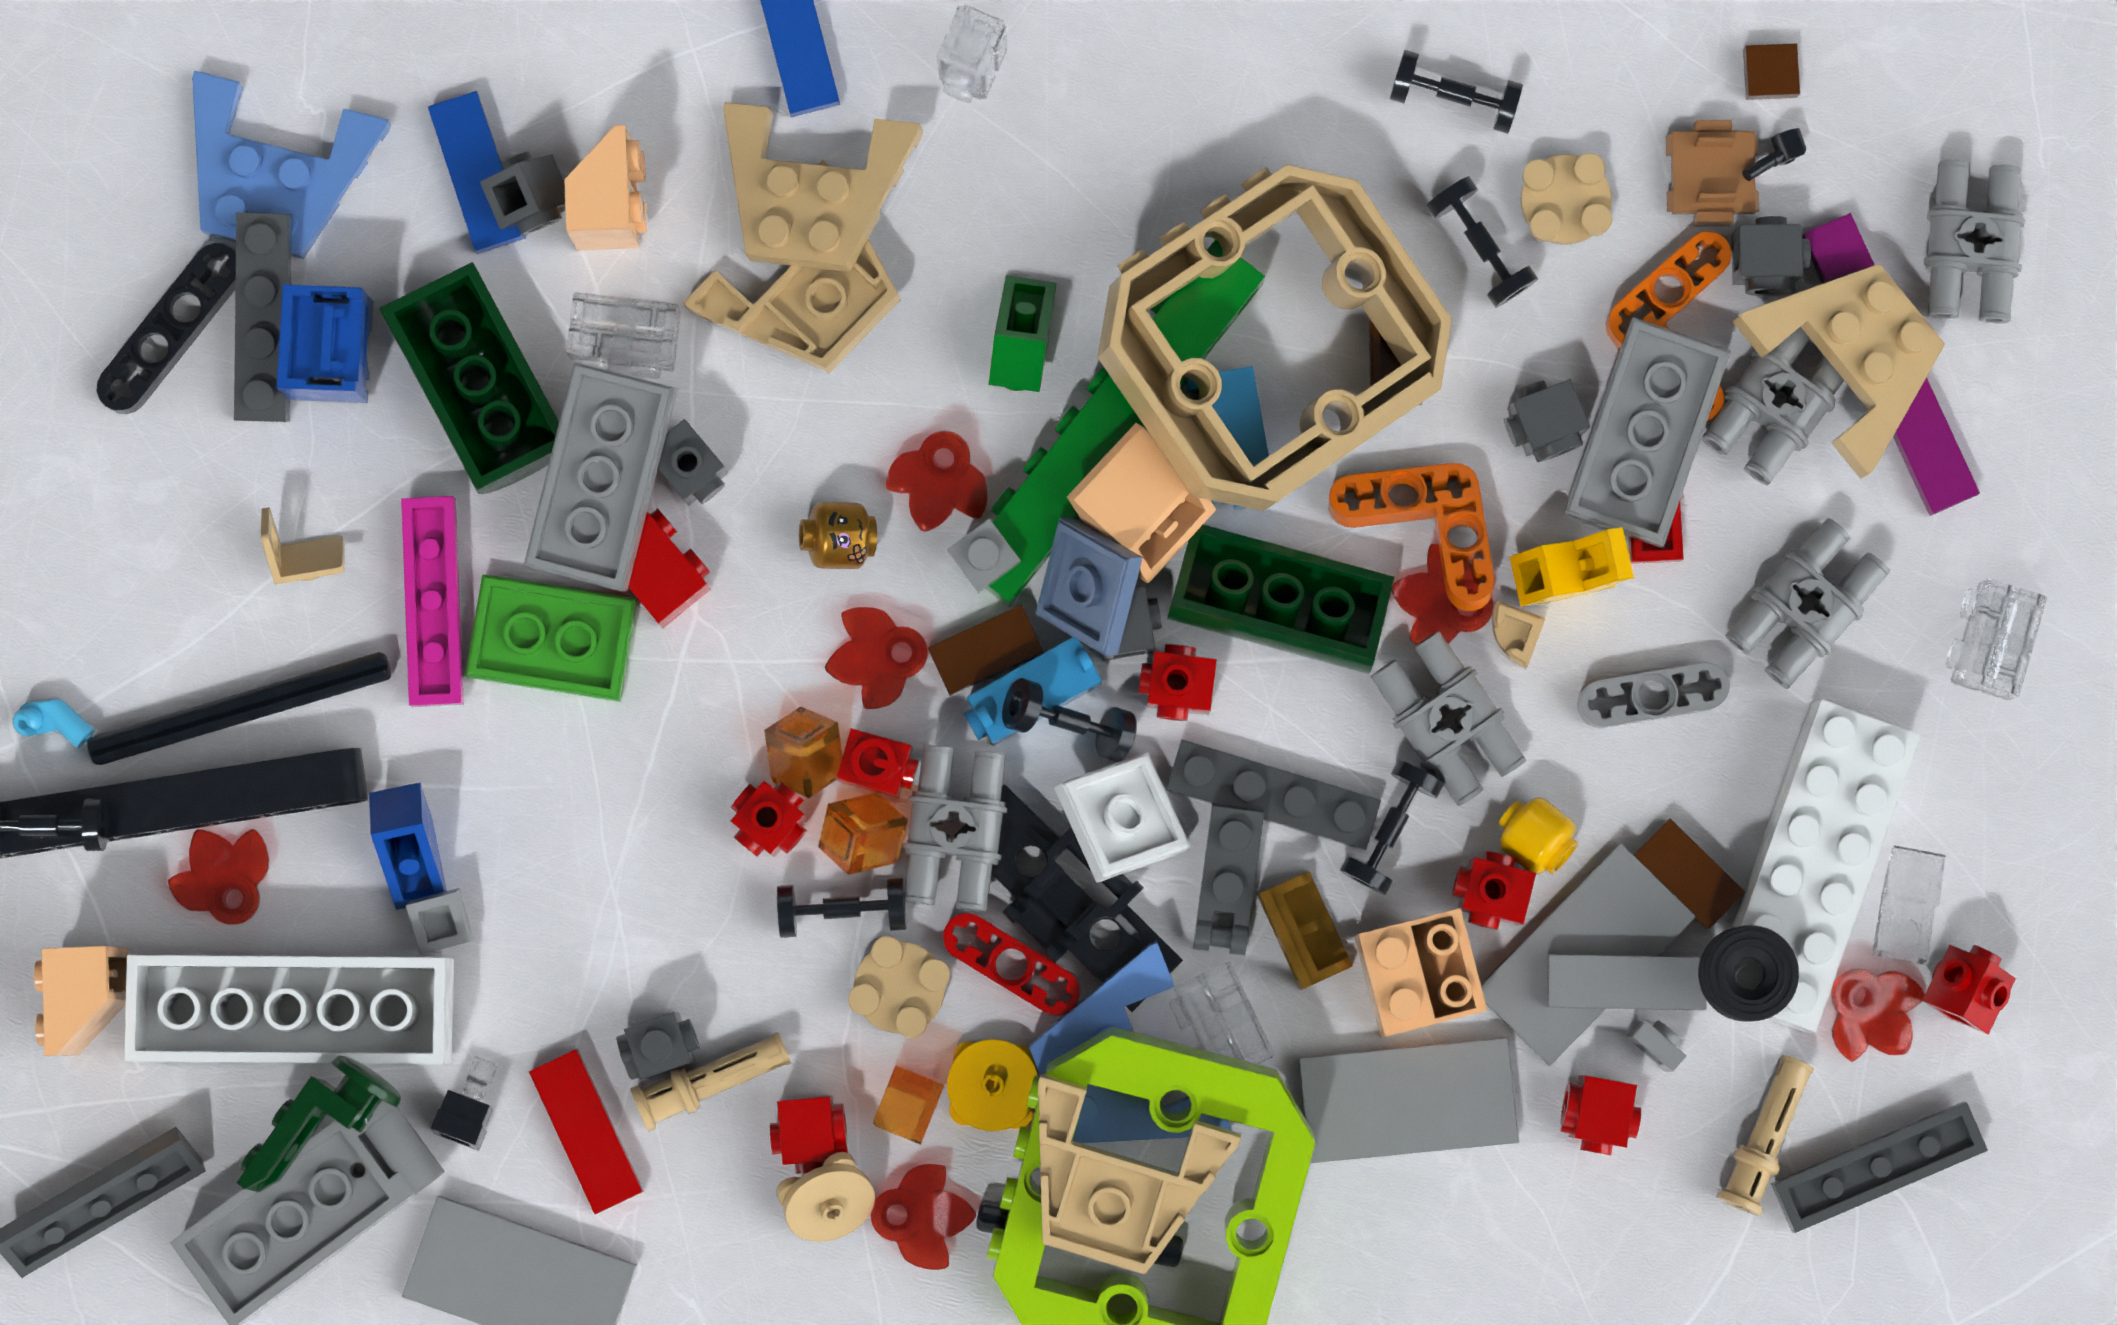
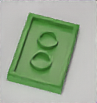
[465,574,638,702]

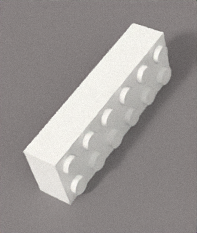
[1731,699,1921,1033]
[124,955,454,1064]

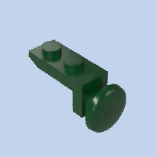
[236,1055,401,1192]

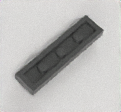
[234,212,292,422]
[1166,739,1381,851]
[1771,1102,1988,1233]
[0,1127,206,1278]

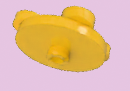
[947,1039,1038,1131]

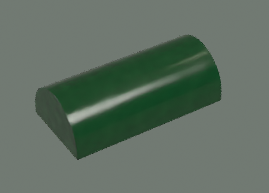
[379,262,559,494]
[1167,525,1394,674]

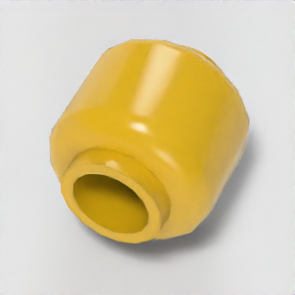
[1499,797,1578,875]

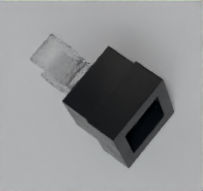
[431,1056,497,1151]

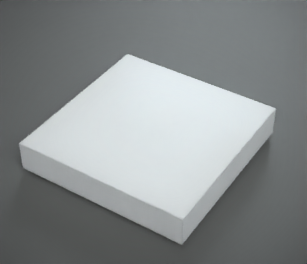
[1054,753,1190,883]

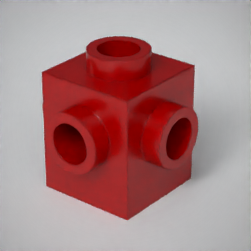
[1138,644,1217,721]
[730,781,808,857]
[1452,851,1536,930]
[1922,945,2016,1035]

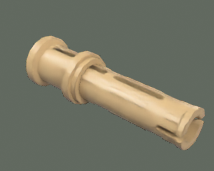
[630,1032,791,1132]
[1716,1055,1814,1216]

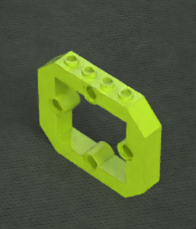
[986,1026,1315,1325]

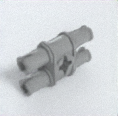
[1924,160,2025,324]
[1702,327,1844,485]
[1725,518,1890,689]
[1371,631,1527,806]
[903,745,1007,911]

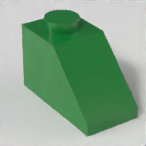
[988,275,1057,392]

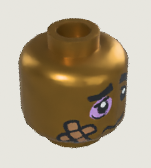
[799,502,877,569]

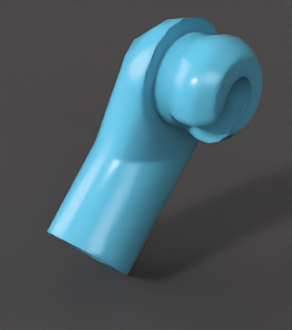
[13,698,95,749]

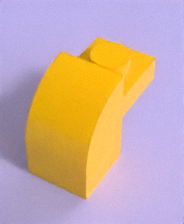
[1509,527,1634,607]

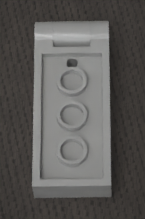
[170,1100,445,1325]

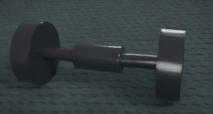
[1390,50,1523,134]
[1427,176,1538,308]
[1002,678,1137,761]
[1339,760,1444,895]
[0,798,109,851]
[777,878,906,938]

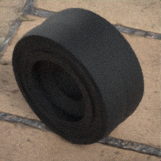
[1698,925,1799,1022]

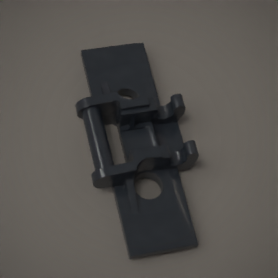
[954,784,1183,1012]

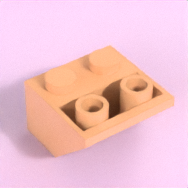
[564,125,648,251]
[1067,423,1216,583]
[1354,908,1488,1037]
[34,946,129,1056]

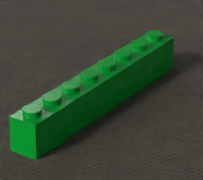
[985,239,1265,607]

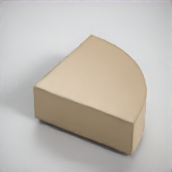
[1492,601,1545,669]

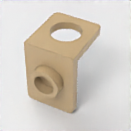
[261,507,345,584]

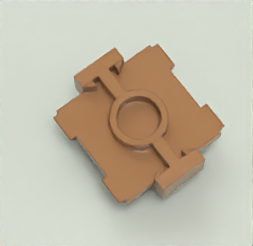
[1666,120,1759,227]

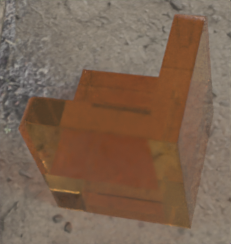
[764,706,842,798]
[818,793,908,875]
[873,1065,945,1145]

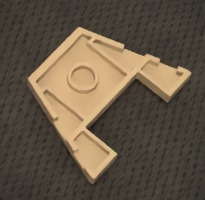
[723,102,923,272]
[683,160,901,374]
[1732,264,1945,479]
[1038,1073,1241,1275]

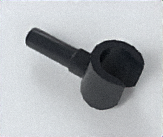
[1742,128,1806,181]

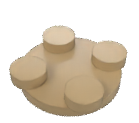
[1520,153,1612,245]
[848,936,950,1038]
[776,1152,876,1242]

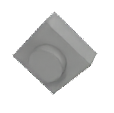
[947,518,1021,594]
[405,888,474,955]
[1626,1020,1687,1072]

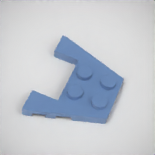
[192,71,391,259]
[1029,940,1232,1143]

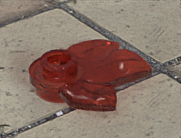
[886,430,988,532]
[1391,544,1493,644]
[825,607,928,709]
[168,829,269,925]
[1831,969,1925,1062]
[871,1164,976,1270]

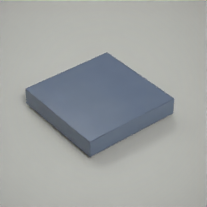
[1035,517,1143,656]

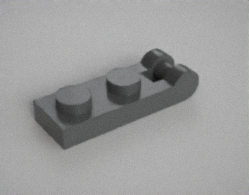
[1193,803,1264,956]

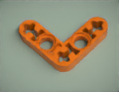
[1605,231,1732,422]
[1328,463,1494,611]

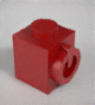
[836,728,919,799]
[1560,1075,1642,1156]
[770,1096,848,1174]

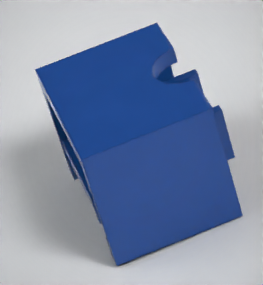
[277,284,374,403]

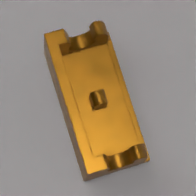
[1257,871,1353,990]

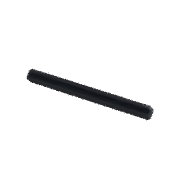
[87,652,391,765]

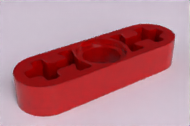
[943,913,1080,1016]

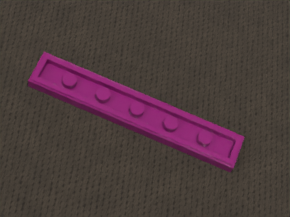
[1802,213,1980,516]

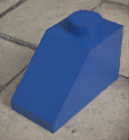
[369,782,447,910]

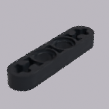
[96,243,236,414]

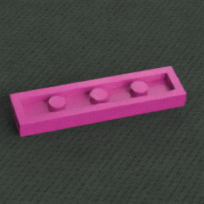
[401,496,464,707]

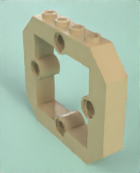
[1097,164,1452,511]

